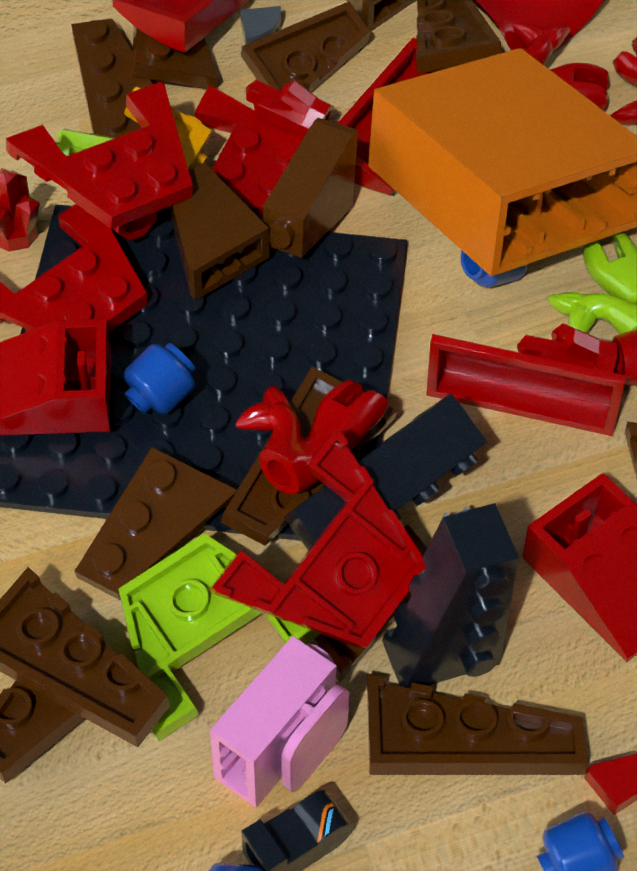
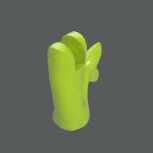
[547,232,637,334]

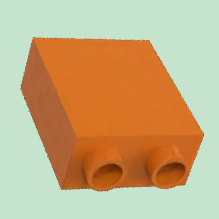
[368,48,637,277]

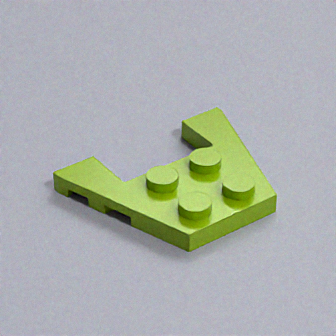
[119,533,320,742]

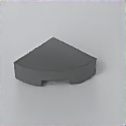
[240,6,281,44]

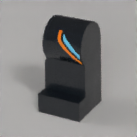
[241,790,353,871]

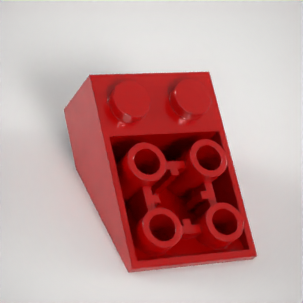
[0,319,111,436]
[522,473,637,662]

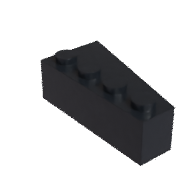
[284,393,487,551]
[382,503,519,688]

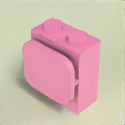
[210,636,349,808]

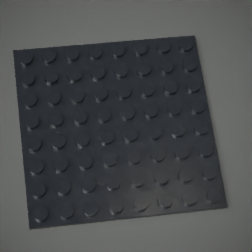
[0,204,407,541]

